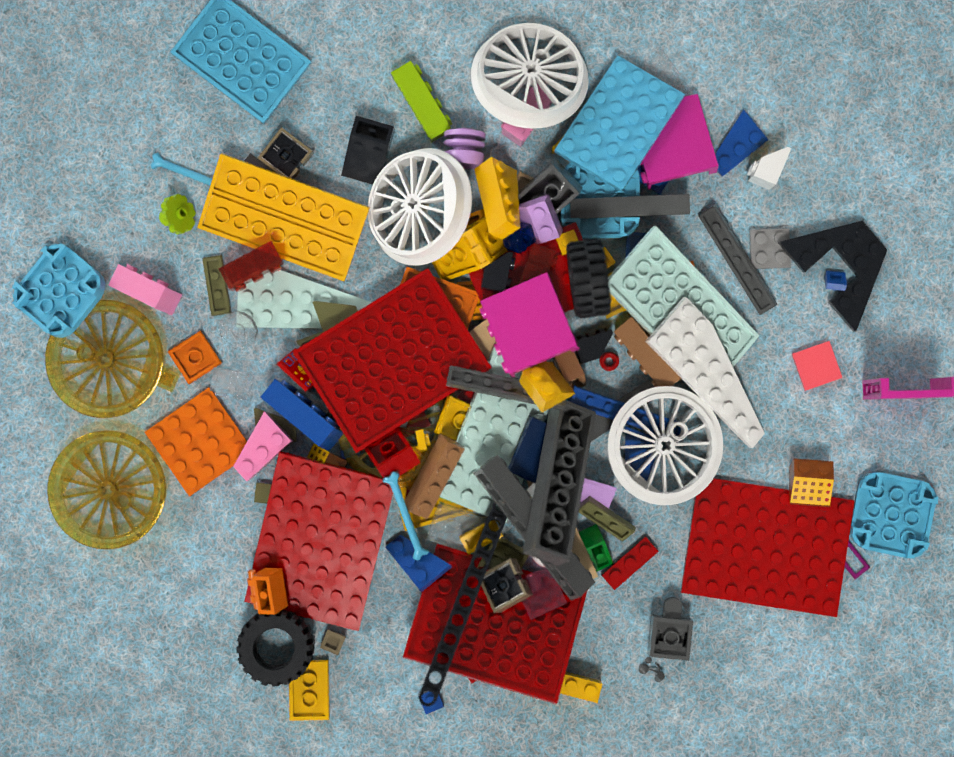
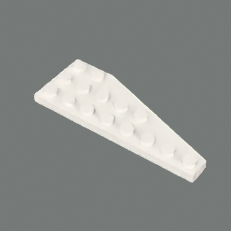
[645,297,765,448]

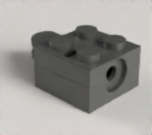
[647,597,693,661]

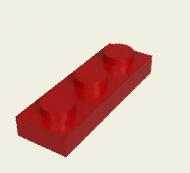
[601,536,659,590]

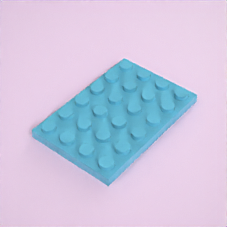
[170,0,312,124]
[555,55,685,192]

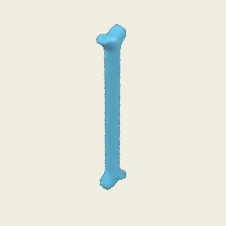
[151,153,213,186]
[383,471,429,561]

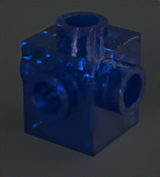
[503,222,537,253]

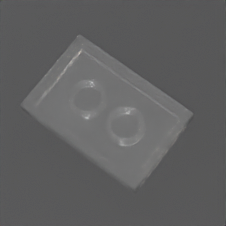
[426,501,488,554]

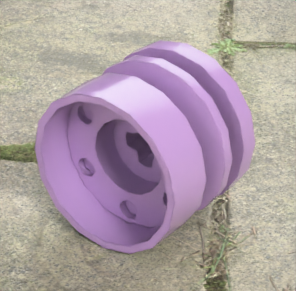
[444,128,486,169]

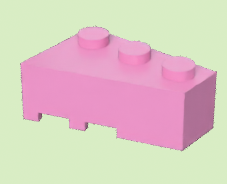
[501,84,552,147]
[108,264,182,315]
[233,411,293,481]

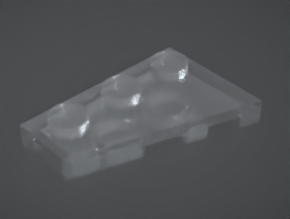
[639,43,693,97]

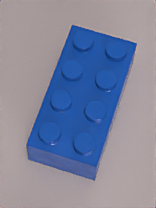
[260,379,344,451]

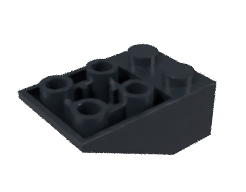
[341,116,395,185]

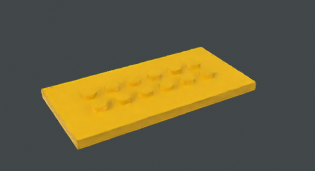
[197,153,370,281]

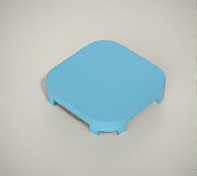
[561,163,640,239]
[12,243,105,338]
[850,472,938,558]

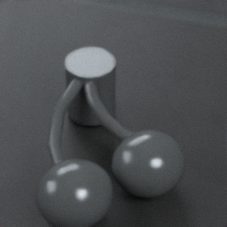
[639,657,665,682]

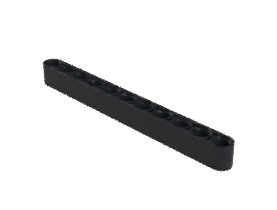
[419,501,507,707]

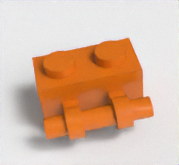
[247,568,288,615]

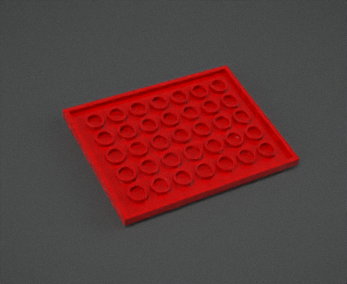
[293,268,492,454]
[244,451,393,631]
[680,478,855,617]
[402,544,588,704]

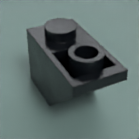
[481,252,516,293]
[576,327,613,364]

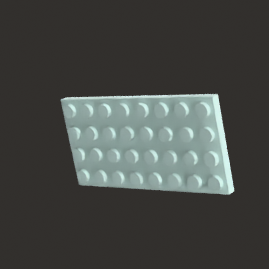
[608,226,759,367]
[440,347,549,524]

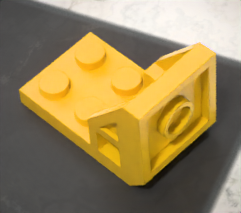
[432,216,514,281]

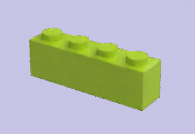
[391,61,453,143]

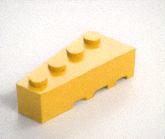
[474,157,520,240]

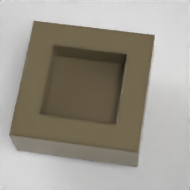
[320,629,346,655]

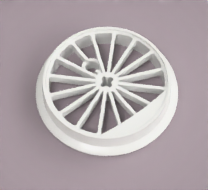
[471,23,589,129]
[368,148,472,265]
[608,386,723,505]

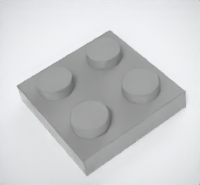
[749,228,791,269]

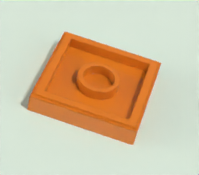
[168,330,222,385]

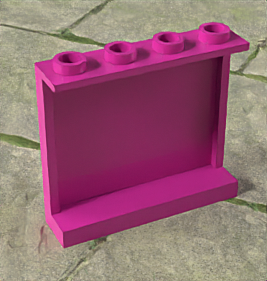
[640,94,718,189]
[480,272,579,377]
[862,377,954,400]

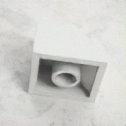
[747,147,791,190]

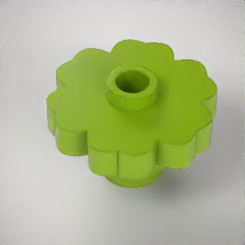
[159,194,196,235]

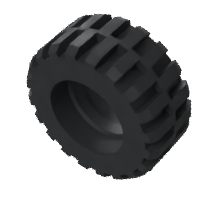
[566,238,611,319]
[236,609,315,687]

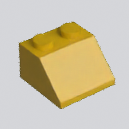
[519,362,575,413]

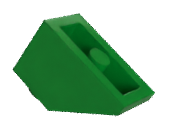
[579,524,613,572]

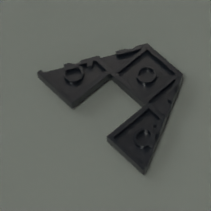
[778,221,887,332]

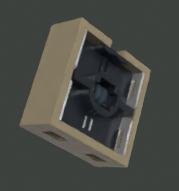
[258,127,314,179]
[481,558,533,613]

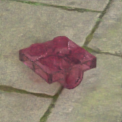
[522,568,567,620]

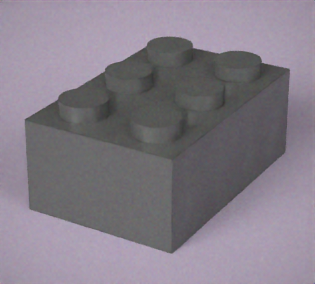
[518,159,583,214]

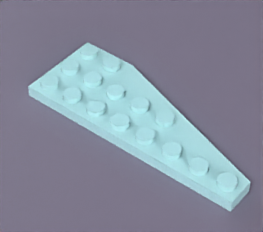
[237,268,372,329]

